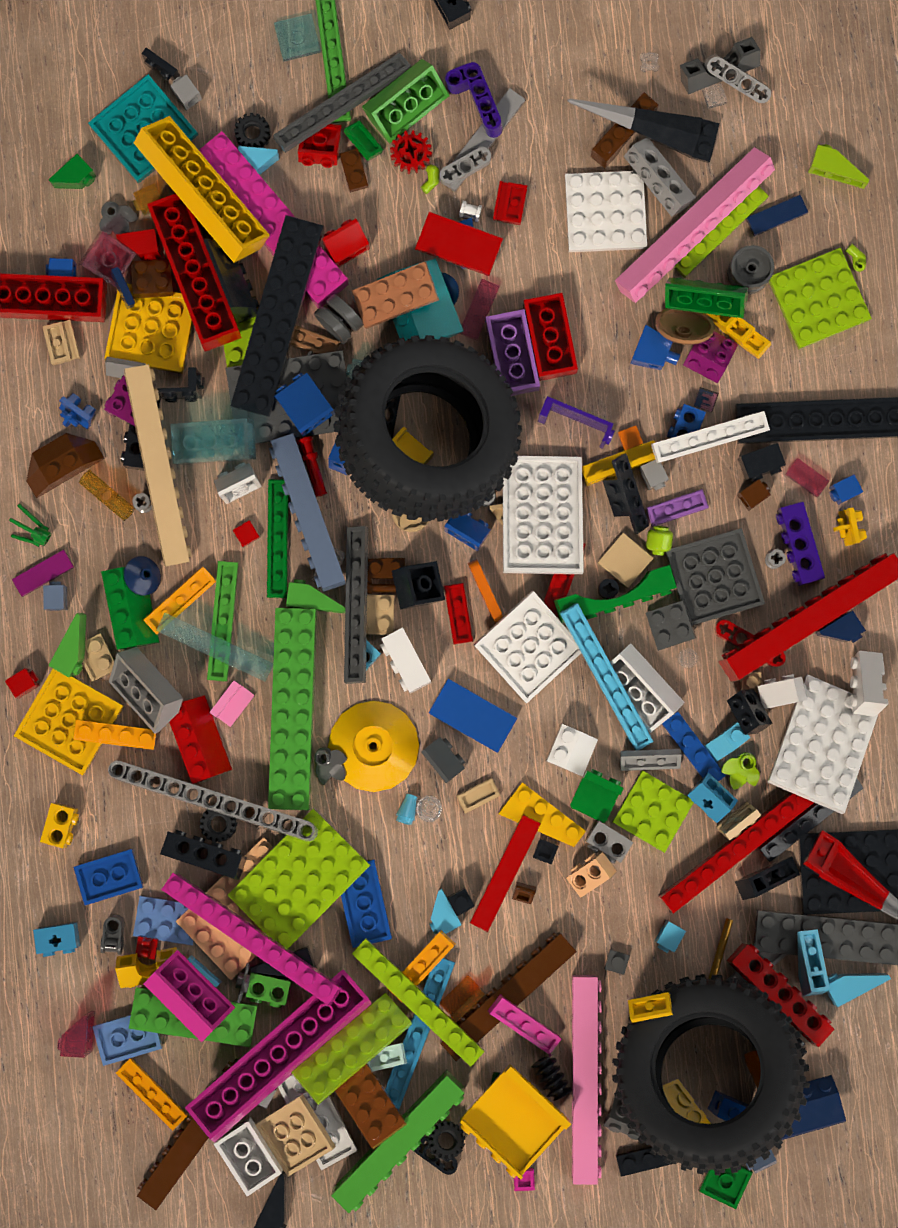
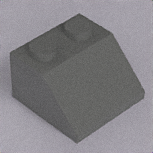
[421,737,465,783]

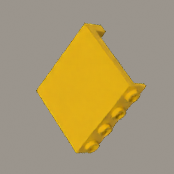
[460,1064,571,1180]

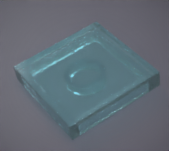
[274,14,321,62]

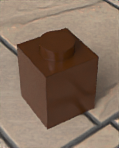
[737,479,771,511]

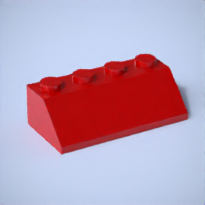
[169,695,233,784]

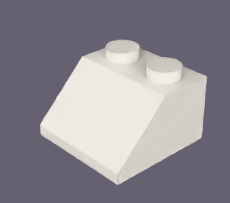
[546,724,598,777]

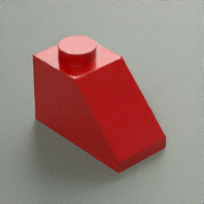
[116,229,161,260]

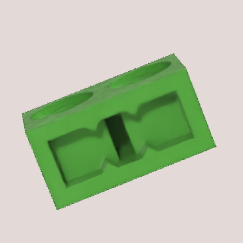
[246,972,292,1008]

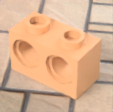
[566,852,617,898]

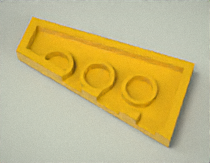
[498,782,586,847]

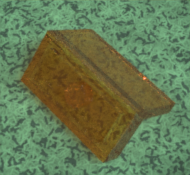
[440,975,485,1023]

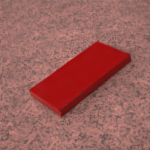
[415,212,503,276]

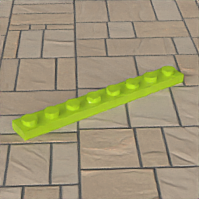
[352,938,485,1067]

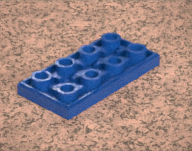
[429,679,517,753]

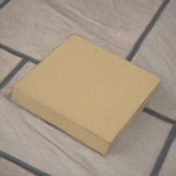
[597,533,653,589]

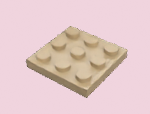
[255,1094,336,1177]

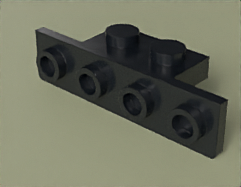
[603,454,649,534]

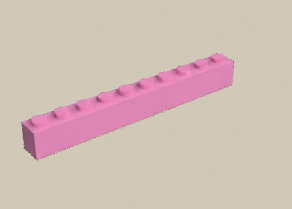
[615,147,775,303]
[572,975,601,1185]

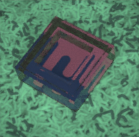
[693,387,719,413]

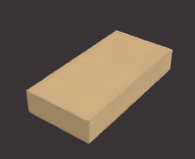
[456,778,501,814]

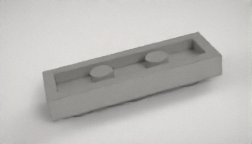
[620,749,682,771]

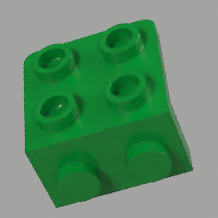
[570,769,624,823]

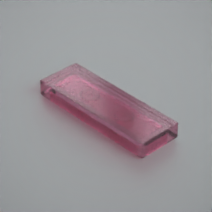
[459,279,500,341]

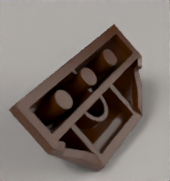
[26,433,105,498]

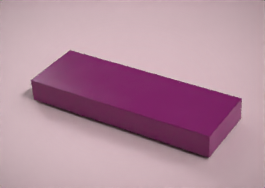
[12,550,74,597]

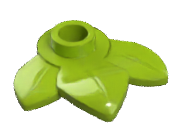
[721,752,760,790]

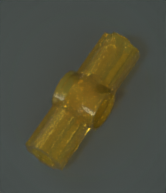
[79,469,135,521]

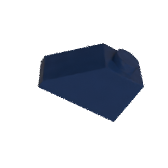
[816,610,866,643]

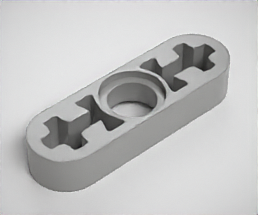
[440,147,491,186]

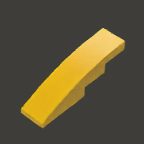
[705,313,771,359]

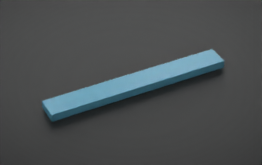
[559,603,654,750]

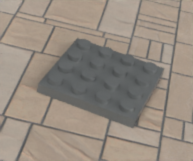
[665,528,765,625]

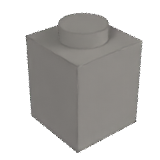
[170,75,202,111]
[639,459,669,491]

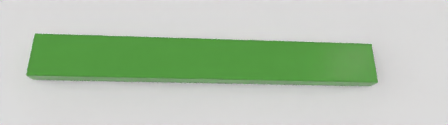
[315,0,351,123]

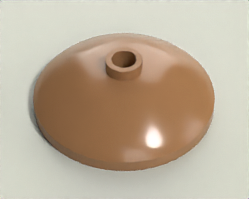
[655,308,715,345]

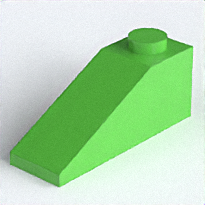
[286,579,345,614]
[48,613,86,677]

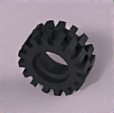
[234,113,271,148]
[199,808,237,842]
[427,1121,465,1160]

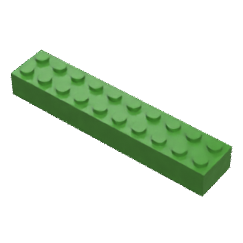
[268,608,317,810]

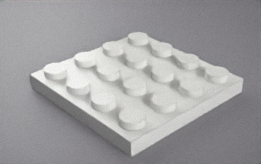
[565,171,647,252]
[473,591,581,704]

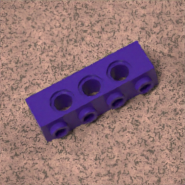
[776,502,825,586]

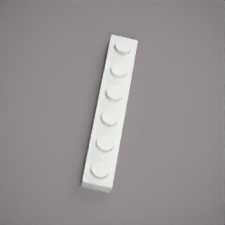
[651,411,770,463]

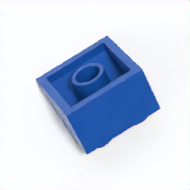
[444,513,491,552]

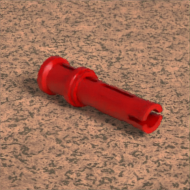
[296,436,328,497]

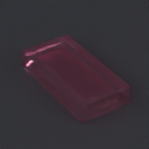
[785,458,829,498]

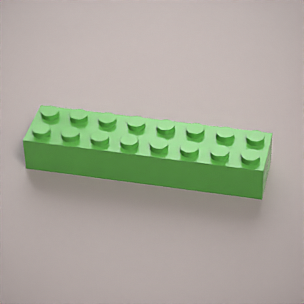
[331,1069,465,1214]

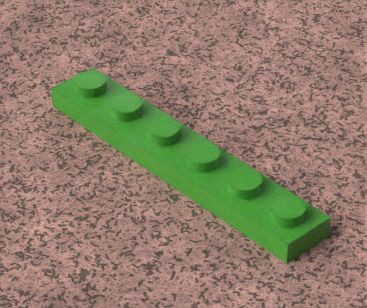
[207,561,239,682]

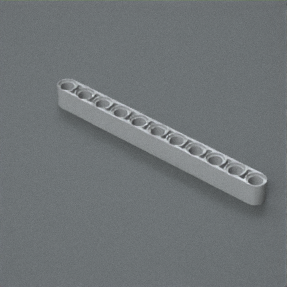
[108,761,318,842]

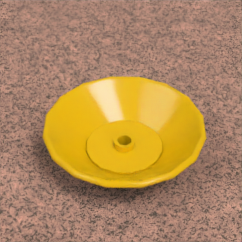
[328,700,419,792]

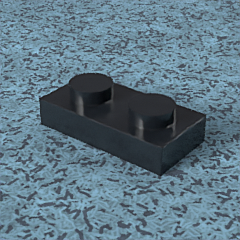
[141,47,180,81]

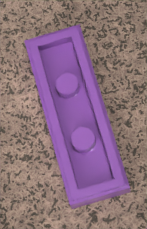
[646,489,709,527]

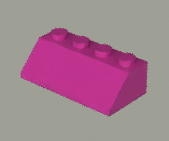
[144,950,236,1042]

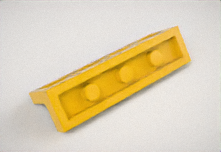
[582,440,655,486]

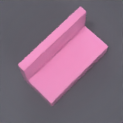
[210,681,255,727]

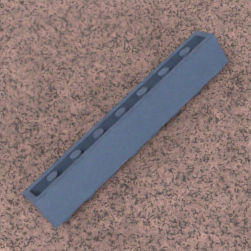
[269,433,346,592]

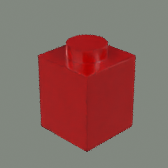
[5,668,40,699]

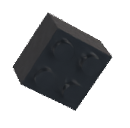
[392,561,445,610]

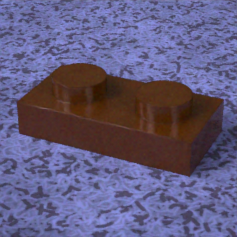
[339,149,369,193]

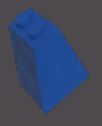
[275,373,335,436]

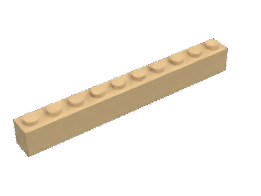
[123,364,192,566]

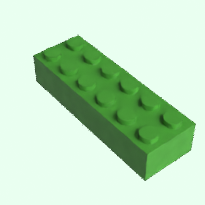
[129,986,258,1047]

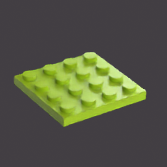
[769,247,872,350]

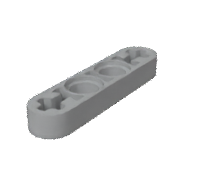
[705,54,771,103]

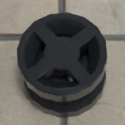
[598,579,619,600]

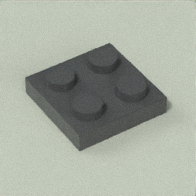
[646,600,697,651]

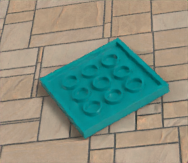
[88,74,198,184]

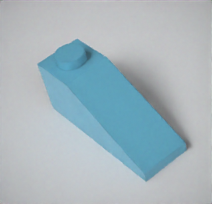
[797,929,830,997]
[827,973,891,1007]

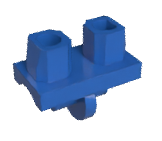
[59,393,96,430]

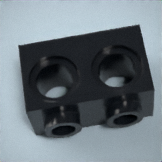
[727,689,773,735]

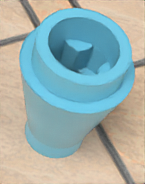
[396,794,418,825]

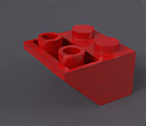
[322,218,370,268]

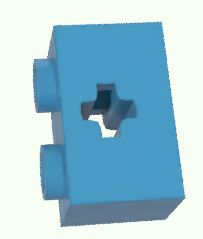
[687,773,738,823]
[33,922,80,957]

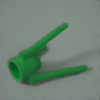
[9,504,52,547]

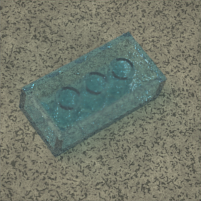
[170,418,256,465]

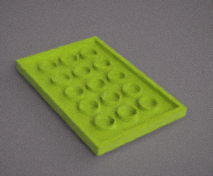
[227,808,370,949]

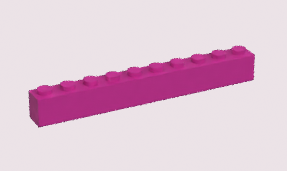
[161,873,343,1005]

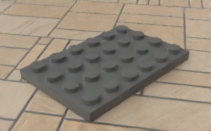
[226,350,347,447]

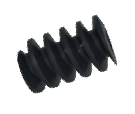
[531,1054,572,1101]

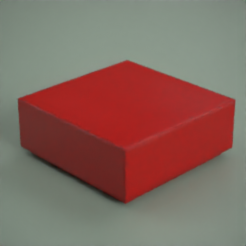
[233,520,260,548]

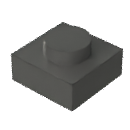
[604,949,630,975]

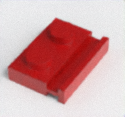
[493,181,528,225]

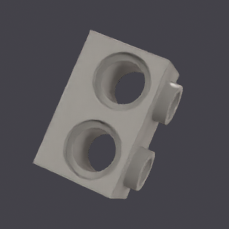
[585,820,633,864]

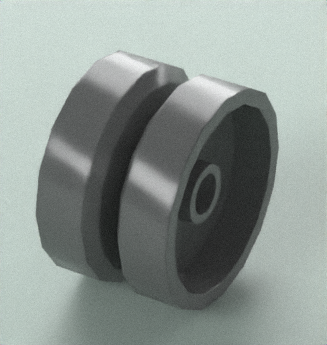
[727,245,774,294]
[314,294,363,344]

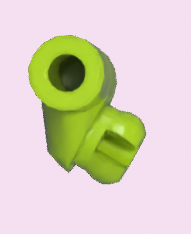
[420,164,440,194]
[845,243,866,272]

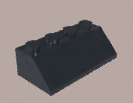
[204,238,259,324]

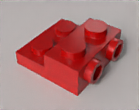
[298,124,342,168]

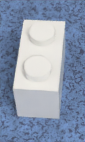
[758,674,807,709]

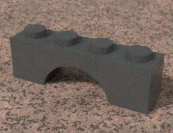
[680,37,760,94]

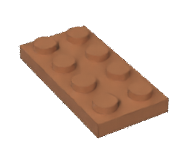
[352,261,439,329]

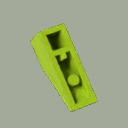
[808,144,869,189]

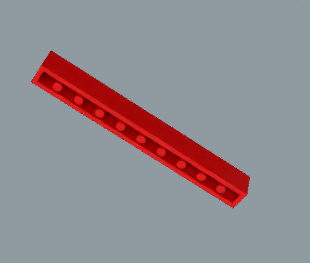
[659,792,814,914]

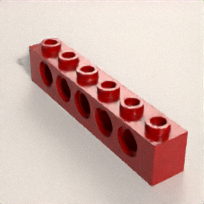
[726,943,835,1047]

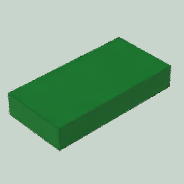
[343,120,384,161]

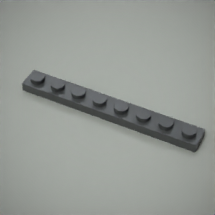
[273,53,411,153]
[344,526,368,684]

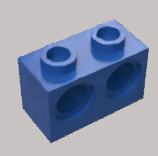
[667,404,706,438]

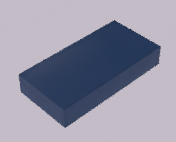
[110,267,135,309]

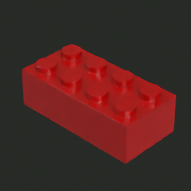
[523,292,578,381]

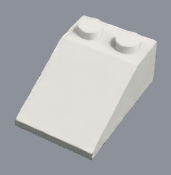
[214,462,262,504]

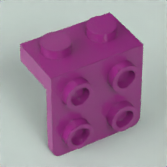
[683,331,738,384]
[104,375,135,426]

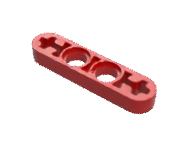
[714,620,786,668]

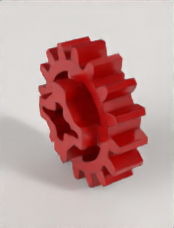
[390,130,432,174]

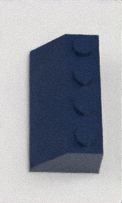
[781,1075,846,1140]

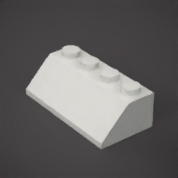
[610,644,685,733]

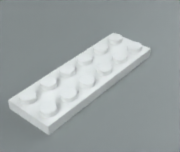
[278,1075,358,1170]

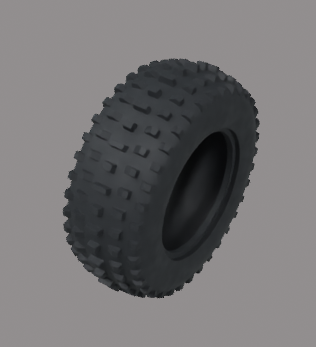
[333,335,522,522]
[612,974,810,1175]

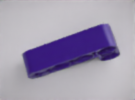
[445,62,503,138]

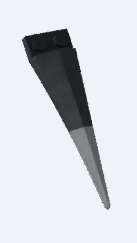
[567,99,720,163]

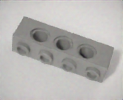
[624,137,696,217]

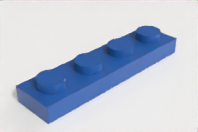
[662,711,726,781]

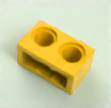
[40,803,79,848]

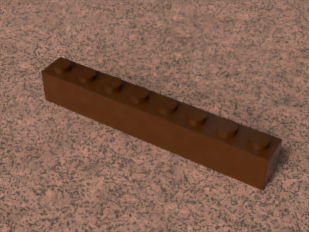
[440,932,577,1062]
[137,1058,238,1210]

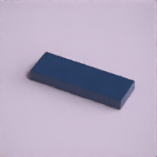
[746,195,808,237]

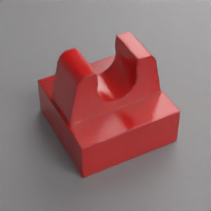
[135,936,159,960]

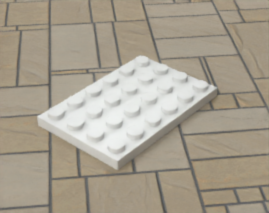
[502,456,584,574]
[768,674,878,814]

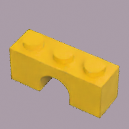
[115,947,177,988]

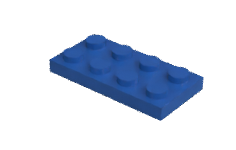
[341,859,392,948]

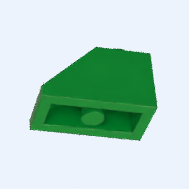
[48,154,96,189]

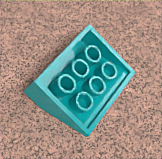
[377,258,464,341]

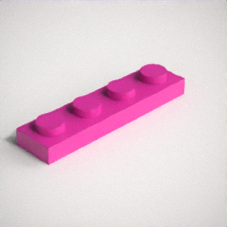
[488,995,562,1055]

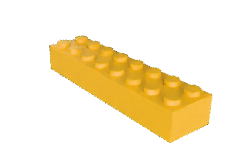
[134,116,270,263]

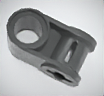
[100,915,125,955]

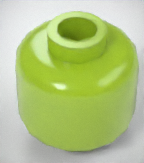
[646,526,673,555]

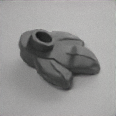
[99,202,138,236]
[314,747,347,785]
[235,962,250,1003]

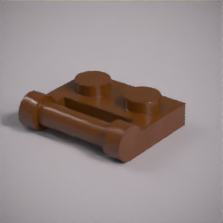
[367,558,405,594]

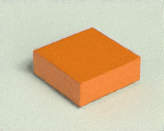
[617,426,643,451]

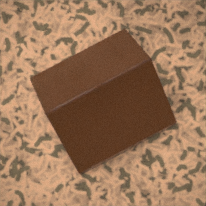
[512,882,536,904]

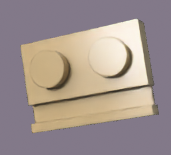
[42,319,81,366]
[82,633,115,682]
[716,802,761,840]

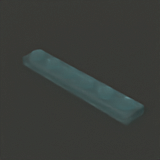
[156,613,273,682]

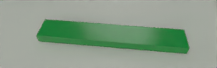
[267,479,288,598]

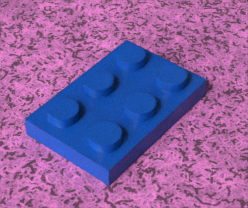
[73,849,144,906]

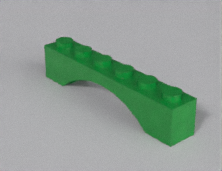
[554,565,677,623]

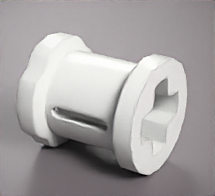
[459,200,482,222]

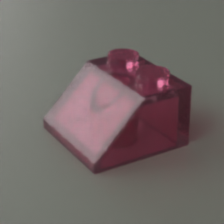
[79,231,136,287]
[57,1011,95,1058]

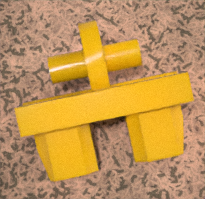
[833,507,867,546]

